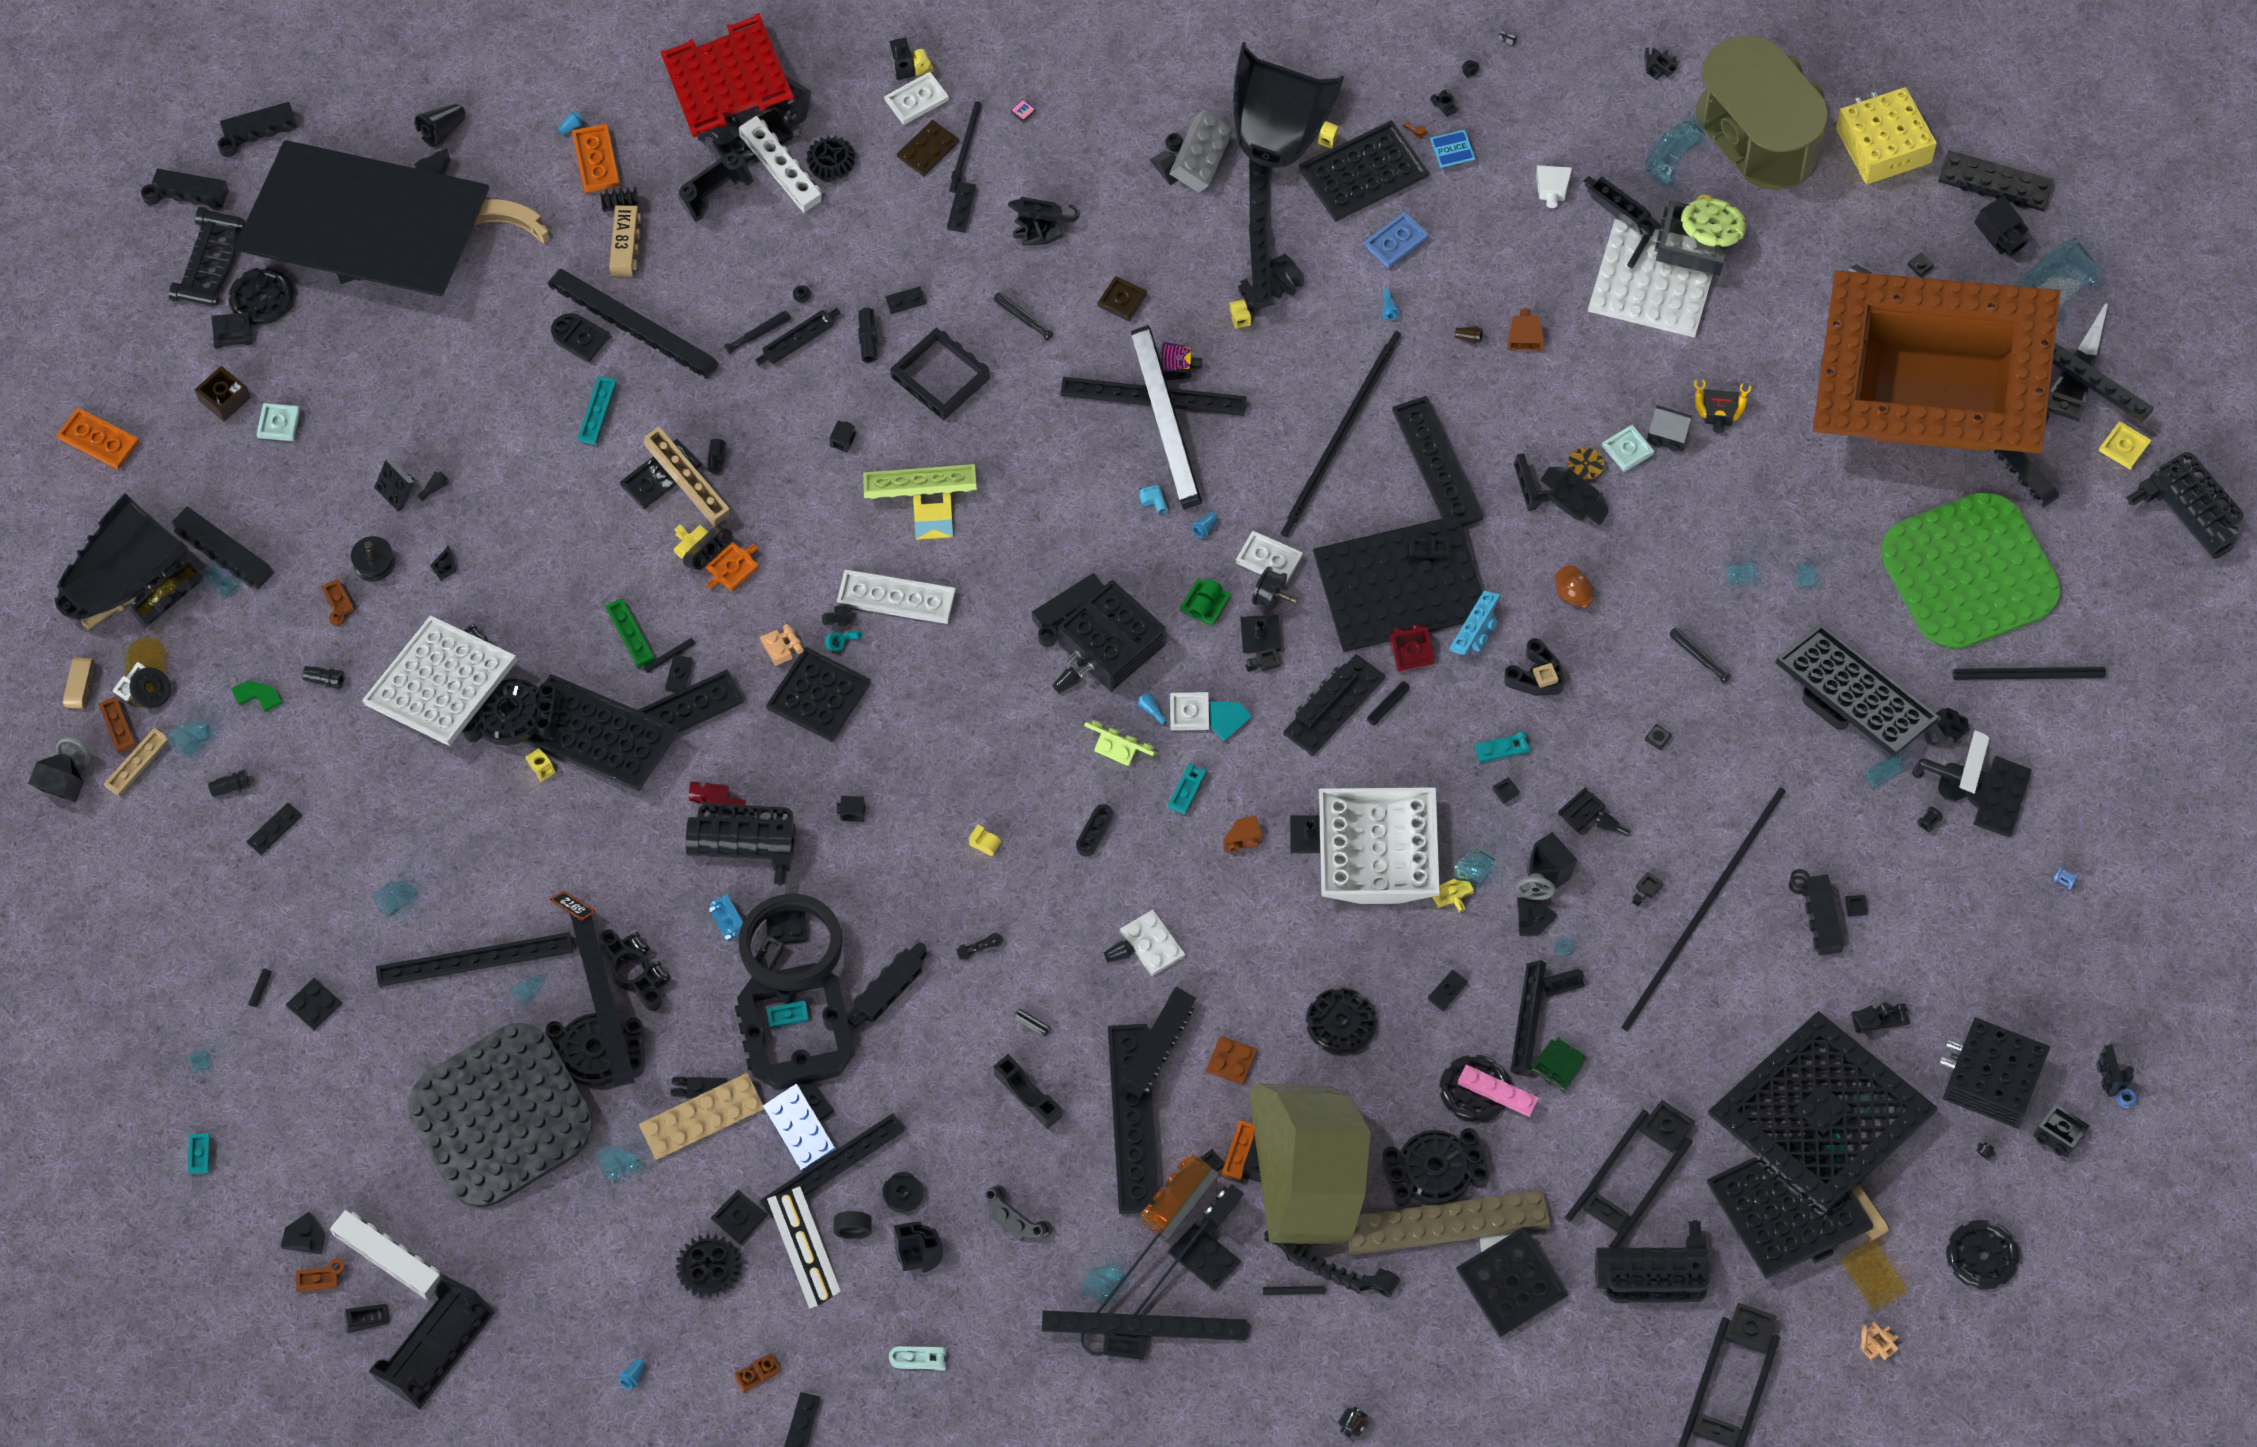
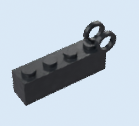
[1789,869,1844,955]

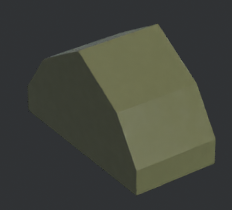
[1249,1083,1371,1245]

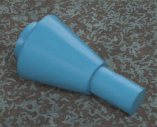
[1382,289,1400,320]
[1137,693,1167,725]

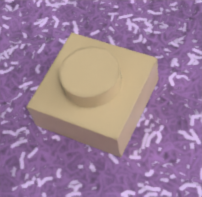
[1533,663,1558,688]

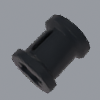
[1917,806,1943,832]

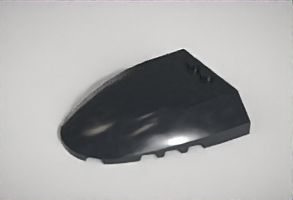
[1233,42,1345,168]
[54,493,189,620]

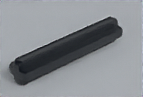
[1367,681,1410,725]

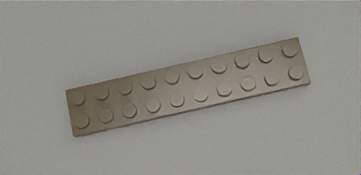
[1347,1190,1550,1255]

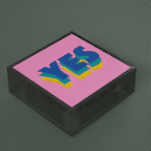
[1010,99,1036,123]

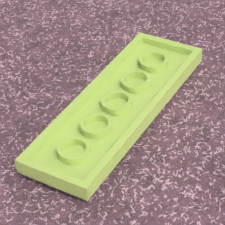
[863,464,977,499]

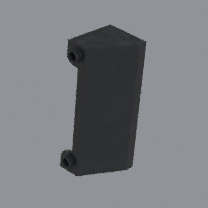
[369,1275,495,1410]

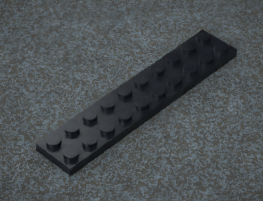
[1108,1024,1159,1214]

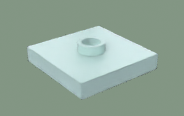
[257,403,301,441]
[1602,425,1654,472]

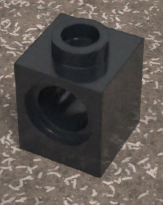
[829,420,856,453]
[837,796,865,822]

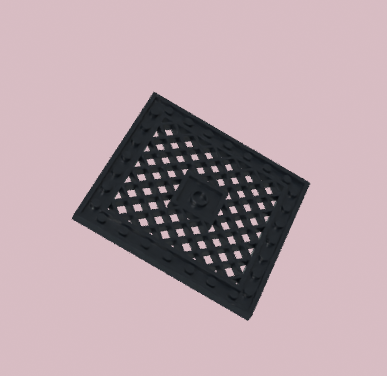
[1708,1011,1938,1213]

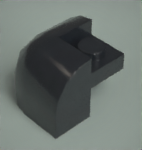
[894,1222,943,1273]

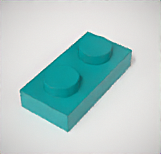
[766,1001,809,1029]
[188,1133,210,1174]

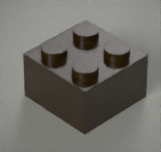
[194,366,251,421]

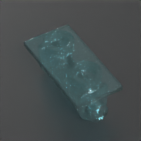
[1862,755,1905,788]

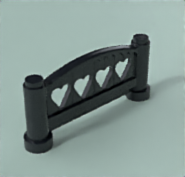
[169,207,245,306]

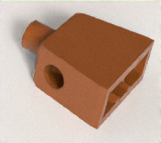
[1508,308,1544,350]

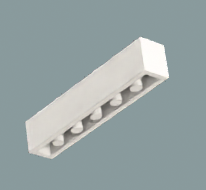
[330,1210,441,1300]

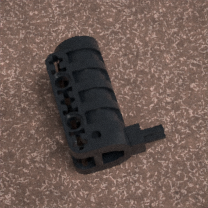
[686,803,796,886]
[1595,1220,1710,1303]

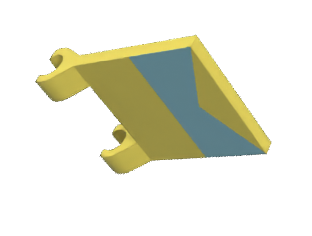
[913,492,953,540]

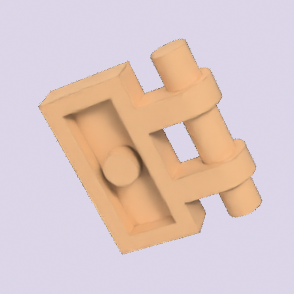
[760,624,804,666]

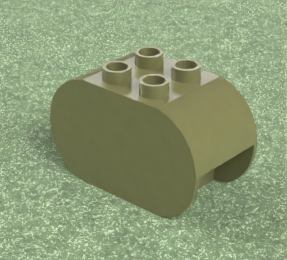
[1696,36,1827,190]

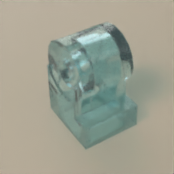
[1725,561,1755,585]

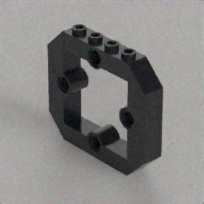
[735,963,855,1090]

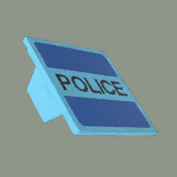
[1430,130,1475,168]

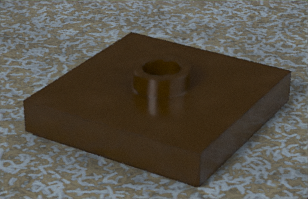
[1097,276,1147,321]

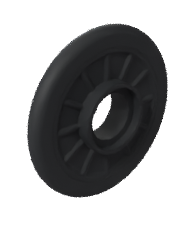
[129,667,171,708]

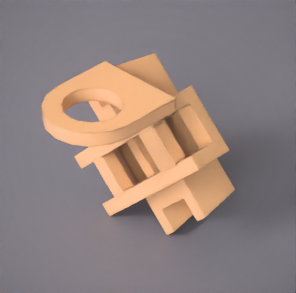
[1860,1322,1899,1361]

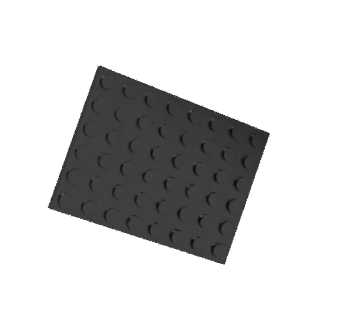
[1313,515,1482,652]

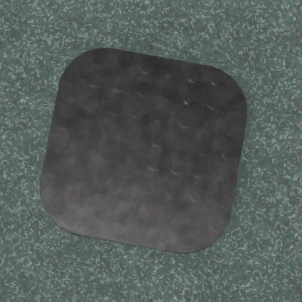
[408,1023,593,1207]

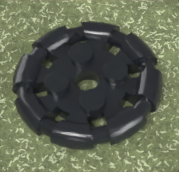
[228,267,294,325]
[1305,988,1377,1054]
[1439,1055,1511,1122]
[1946,1220,2020,1290]

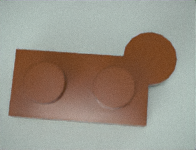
[321,579,354,626]

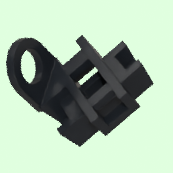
[1644,47,1678,80]
[1924,707,1969,746]

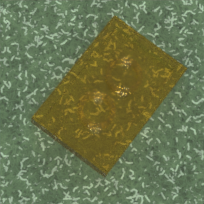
[1840,1240,1908,1310]

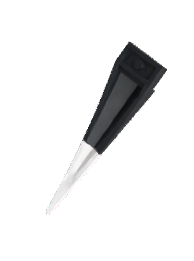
[2047,303,2108,422]

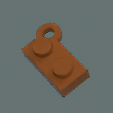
[296,1259,345,1292]

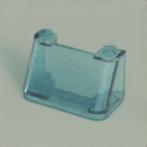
[2013,237,2102,315]

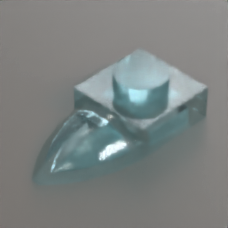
[509,974,546,1006]

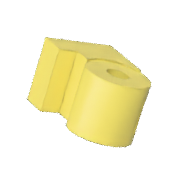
[911,49,934,77]
[1318,121,1340,149]
[1229,299,1251,329]
[525,748,555,782]
[969,825,1002,856]

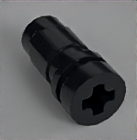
[302,666,345,689]
[208,769,251,797]

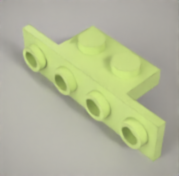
[1084,720,1159,766]

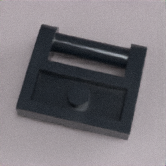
[211,312,252,349]

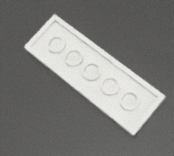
[837,570,956,624]

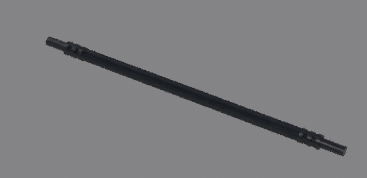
[1281,331,1401,537]

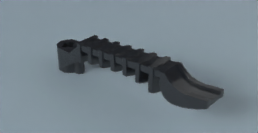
[1264,1230,1400,1297]

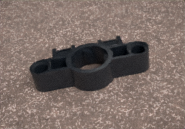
[600,929,671,1011]

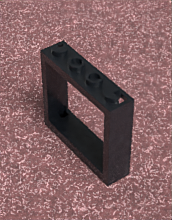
[1654,200,1728,276]
[890,327,990,421]

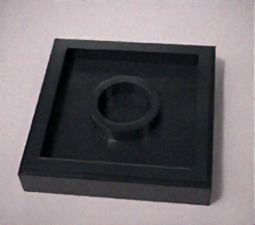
[711,1190,768,1244]

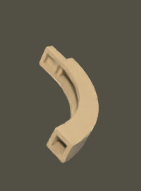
[474,199,550,245]

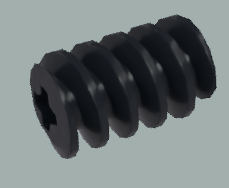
[600,186,639,212]

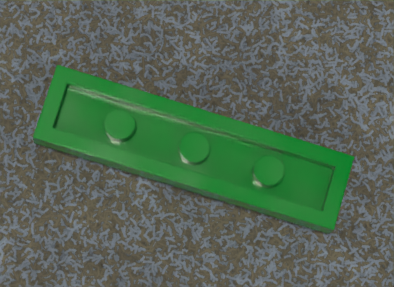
[605,598,655,668]

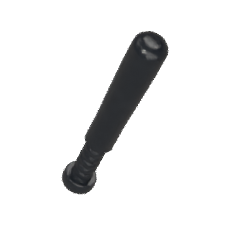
[994,292,1054,341]
[724,311,790,354]
[1669,628,1731,683]

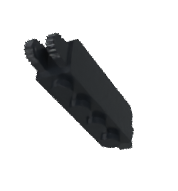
[1583,176,1661,237]
[847,943,927,1028]

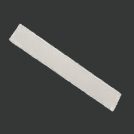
[1959,730,1990,793]

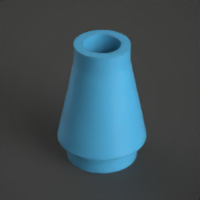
[557,111,584,136]
[1192,512,1218,538]
[619,1358,646,1390]

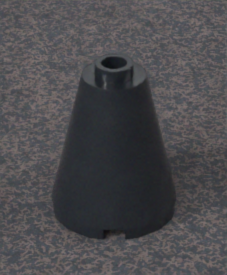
[414,104,465,147]

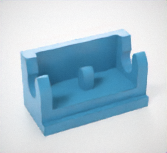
[709,894,743,941]

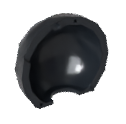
[697,114,741,145]

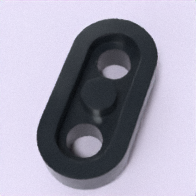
[1238,278,1260,313]

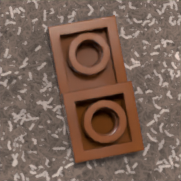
[734,1353,781,1393]

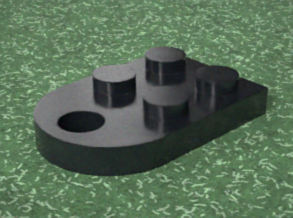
[551,313,610,363]

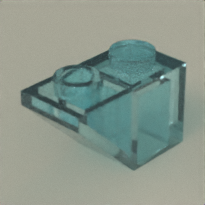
[165,721,212,758]
[1453,848,1496,882]
[372,880,418,918]
[594,1146,642,1180]
[1080,1263,1124,1303]

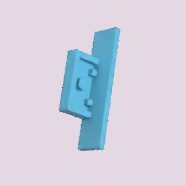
[1449,590,1501,655]

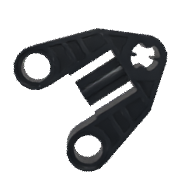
[1504,638,1564,696]

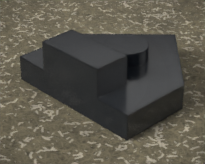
[1517,898,1558,936]
[281,1212,325,1254]

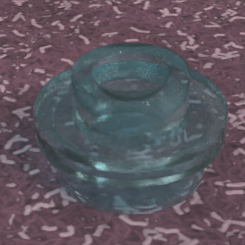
[1553,937,1573,956]

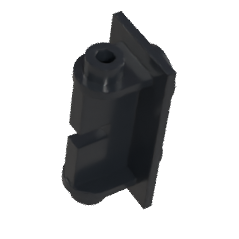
[1543,969,1585,997]

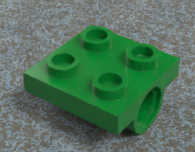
[1180,578,1231,626]

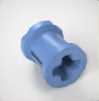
[2053,866,2079,890]

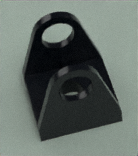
[758,76,812,126]

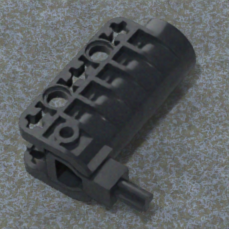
[2126,452,2244,559]

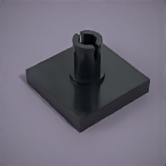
[1240,615,1281,653]
[1290,815,1320,853]

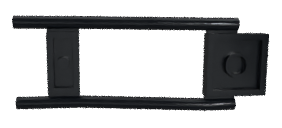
[1565,1100,1695,1248]
[1678,1303,1781,1447]

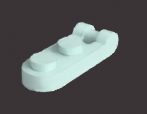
[889,1346,947,1370]

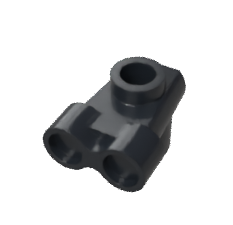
[1430,89,1457,117]
[822,605,853,626]

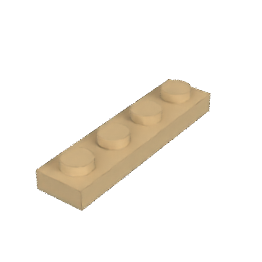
[104,728,170,797]

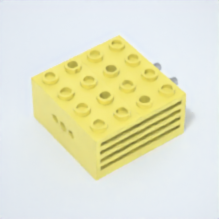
[1836,87,1937,185]

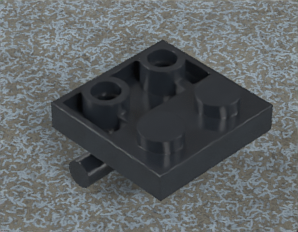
[2096,1044,2134,1097]

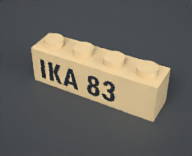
[609,206,642,277]

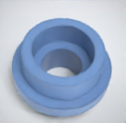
[2116,1089,2137,1108]

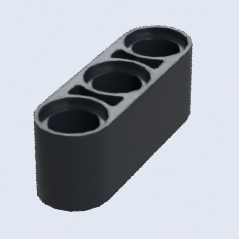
[683,527,733,570]
[1802,687,1849,730]

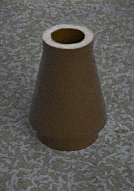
[1455,326,1483,344]

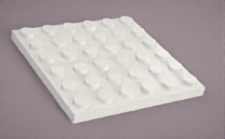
[1588,219,1719,337]
[362,615,518,746]

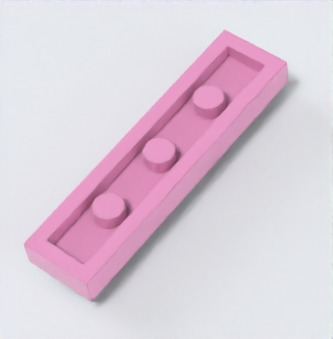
[1457,1065,1539,1117]

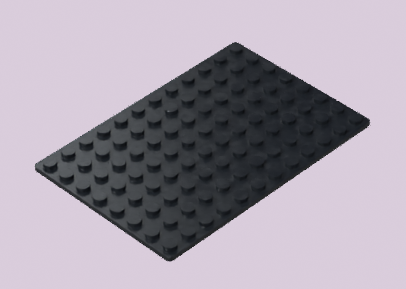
[235,140,489,297]

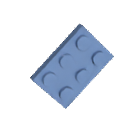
[1364,212,1429,269]

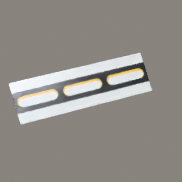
[767,1187,840,1309]

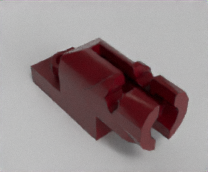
[689,781,747,815]

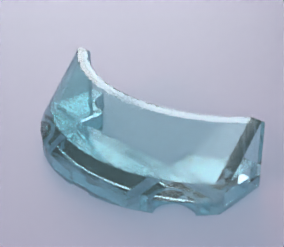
[1645,120,1705,186]

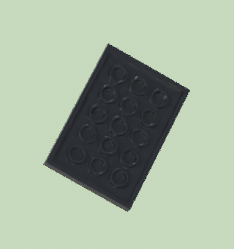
[1298,120,1429,221]

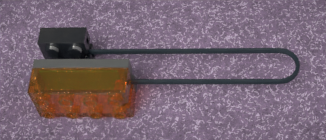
[1080,1154,1244,1356]

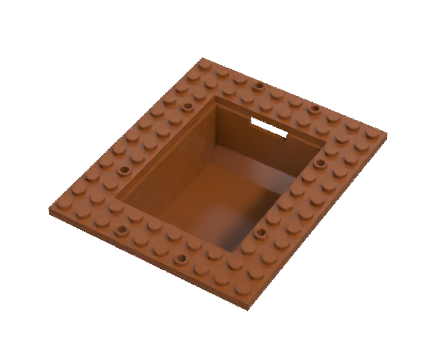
[1813,270,2061,454]

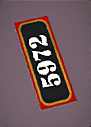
[549,891,596,921]

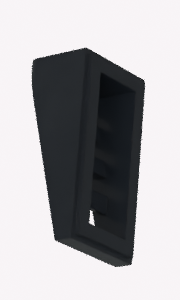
[344,1304,389,1333]

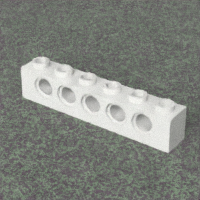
[739,116,822,213]

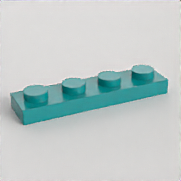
[578,376,617,445]

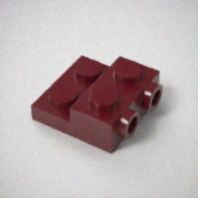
[1388,624,1435,671]

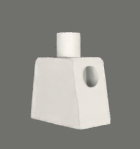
[1536,165,1572,208]

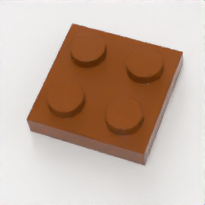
[1206,1036,1257,1085]

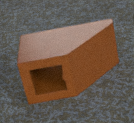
[1223,815,1262,852]

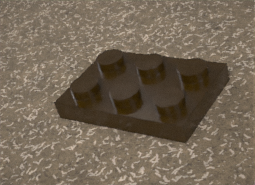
[897,119,959,177]

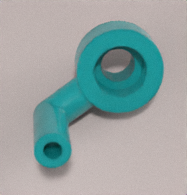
[825,631,863,651]

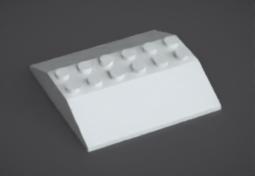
[1319,788,1439,904]

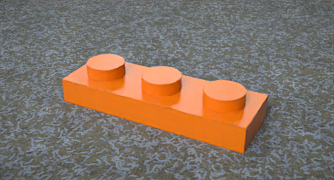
[1222,1120,1254,1182]

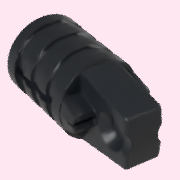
[708,439,726,474]

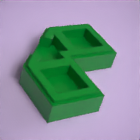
[231,680,282,712]

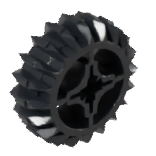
[807,135,855,181]

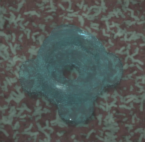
[188,1051,210,1073]

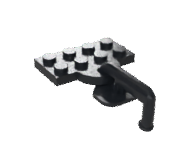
[1912,756,2032,837]

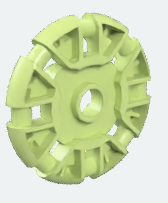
[1681,198,1747,247]

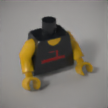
[1693,379,1751,433]

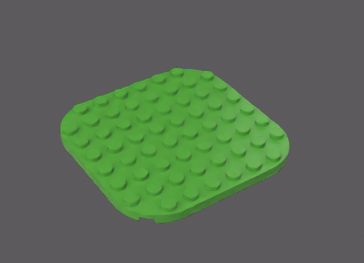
[1881,493,2060,649]

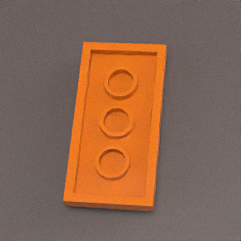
[572,124,620,193]
[56,407,140,470]

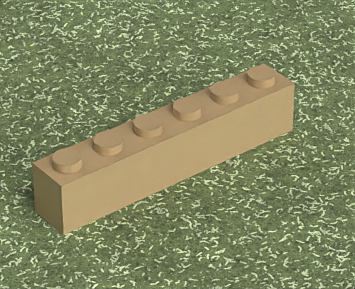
[644,427,730,527]

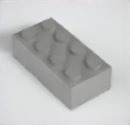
[1169,110,1234,192]

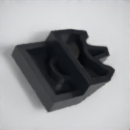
[1013,216,1064,245]
[1271,254,1303,299]

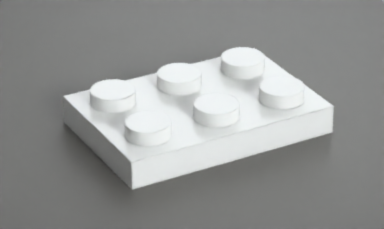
[884,72,949,125]
[1236,531,1303,586]
[1120,910,1185,976]

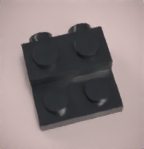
[2033,1104,2090,1158]

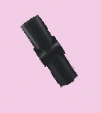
[858,307,878,363]

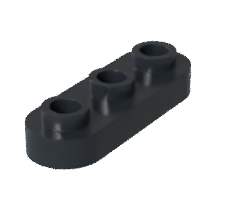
[1076,804,1113,856]

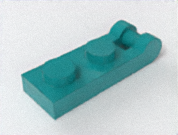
[1474,732,1531,764]
[1168,763,1208,815]

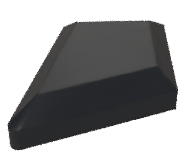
[430,546,456,581]

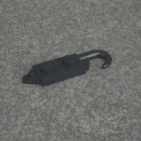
[1008,197,1080,223]

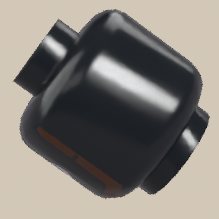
[1338,1406,1369,1438]

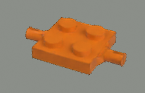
[705,542,759,592]

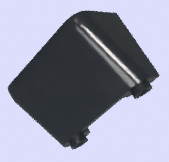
[678,152,754,222]

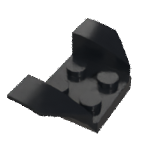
[1540,467,1609,526]

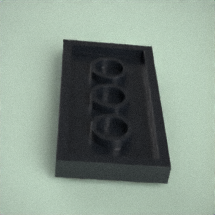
[713,109,793,163]
[620,439,701,509]

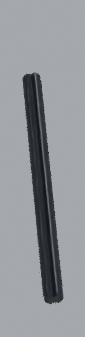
[1952,667,2106,680]

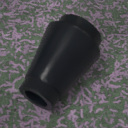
[1052,667,1081,694]
[1103,940,1134,963]

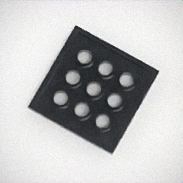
[1455,1227,1568,1338]

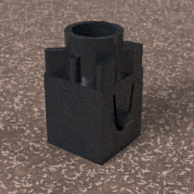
[1974,195,2029,255]

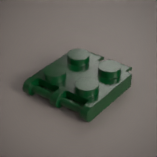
[1530,1037,1586,1092]

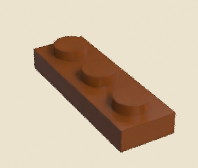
[98,697,136,753]

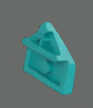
[1209,701,1252,741]

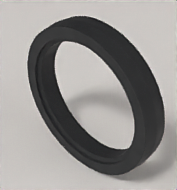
[739,894,843,991]

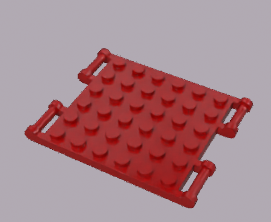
[660,13,794,138]

